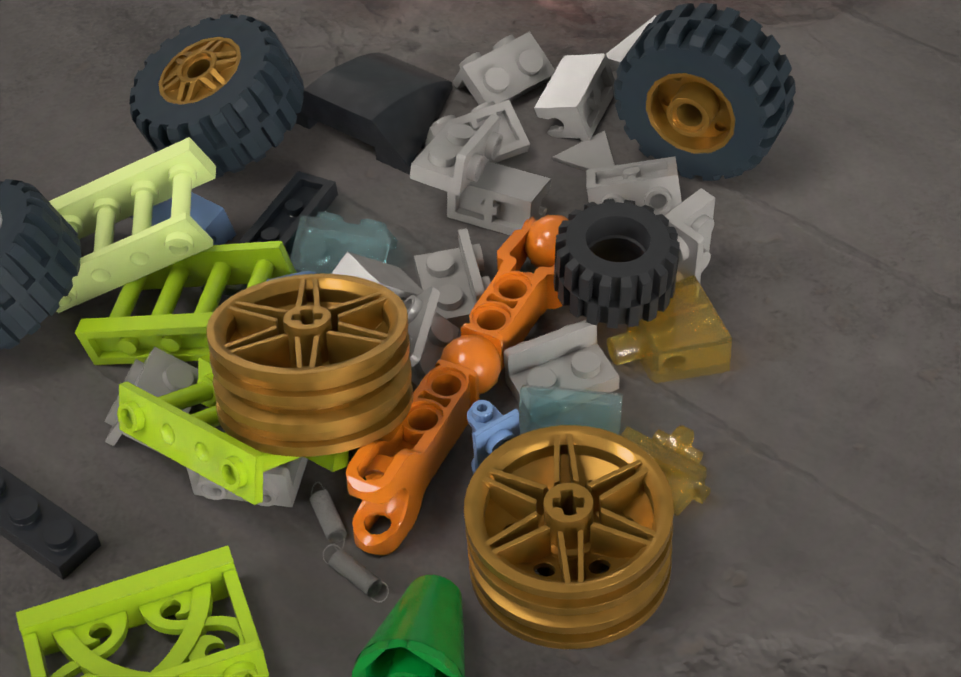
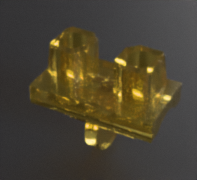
[621,425,711,516]

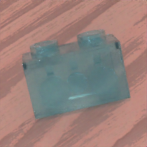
[290,212,398,274]
[519,384,624,435]

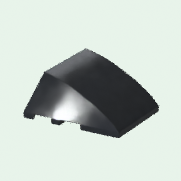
[295,53,453,175]

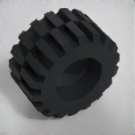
[554,199,680,328]

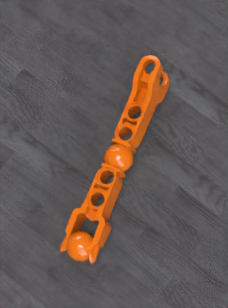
[346,215,568,555]

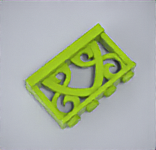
[16,545,269,677]

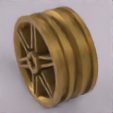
[207,273,413,457]
[464,425,674,649]

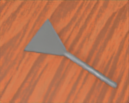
[552,130,615,171]

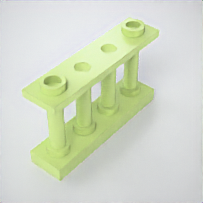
[49,137,216,313]

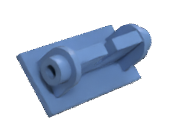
[467,400,520,473]

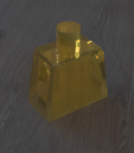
[607,275,732,383]

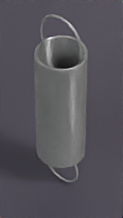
[310,482,347,551]
[323,544,389,602]

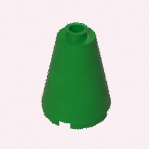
[352,575,465,677]

